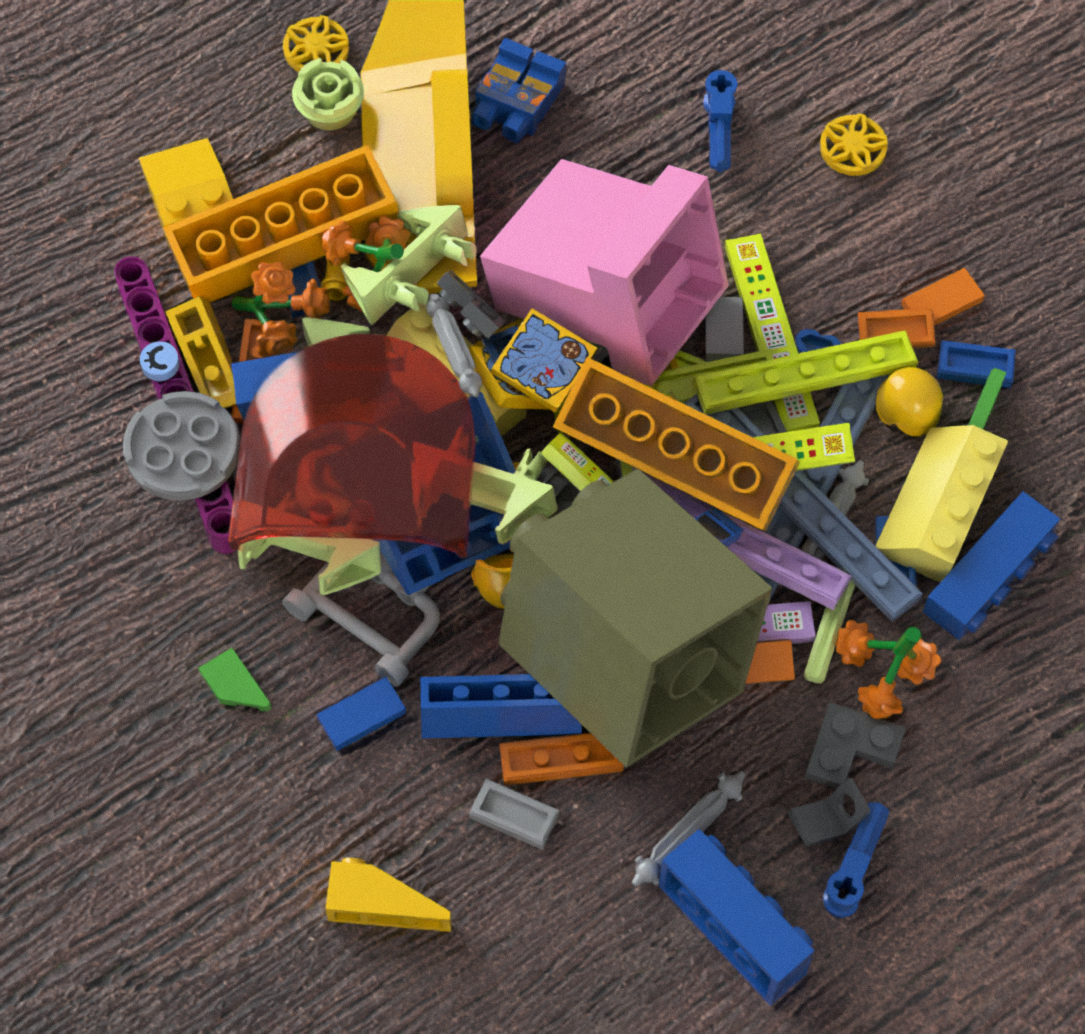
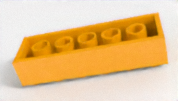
[163,145,399,303]
[553,357,800,532]

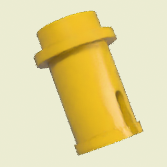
[321,257,350,301]

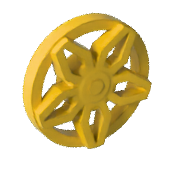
[283,15,349,72]
[820,113,888,176]

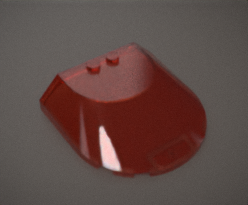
[228,334,476,557]

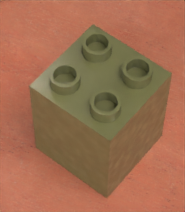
[498,469,772,768]

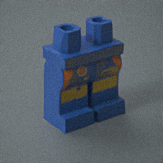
[472,38,566,143]

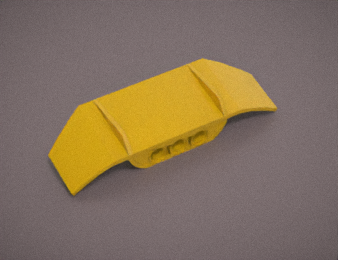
[361,0,477,294]

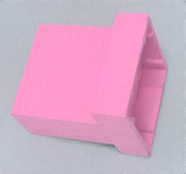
[480,159,729,386]

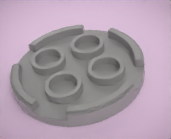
[123,391,240,500]

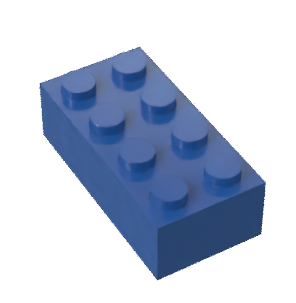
[658,829,815,1006]

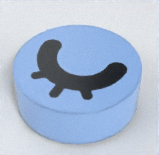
[140,342,179,381]

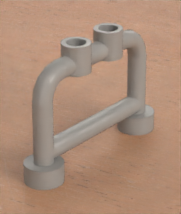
[282,552,440,687]

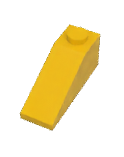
[165,296,236,409]
[325,858,452,932]

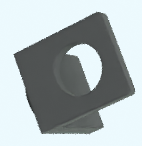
[788,778,871,847]

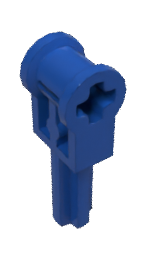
[703,70,738,173]
[823,802,889,918]

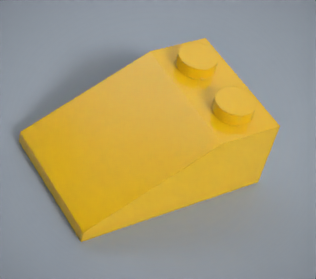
[139,138,233,249]

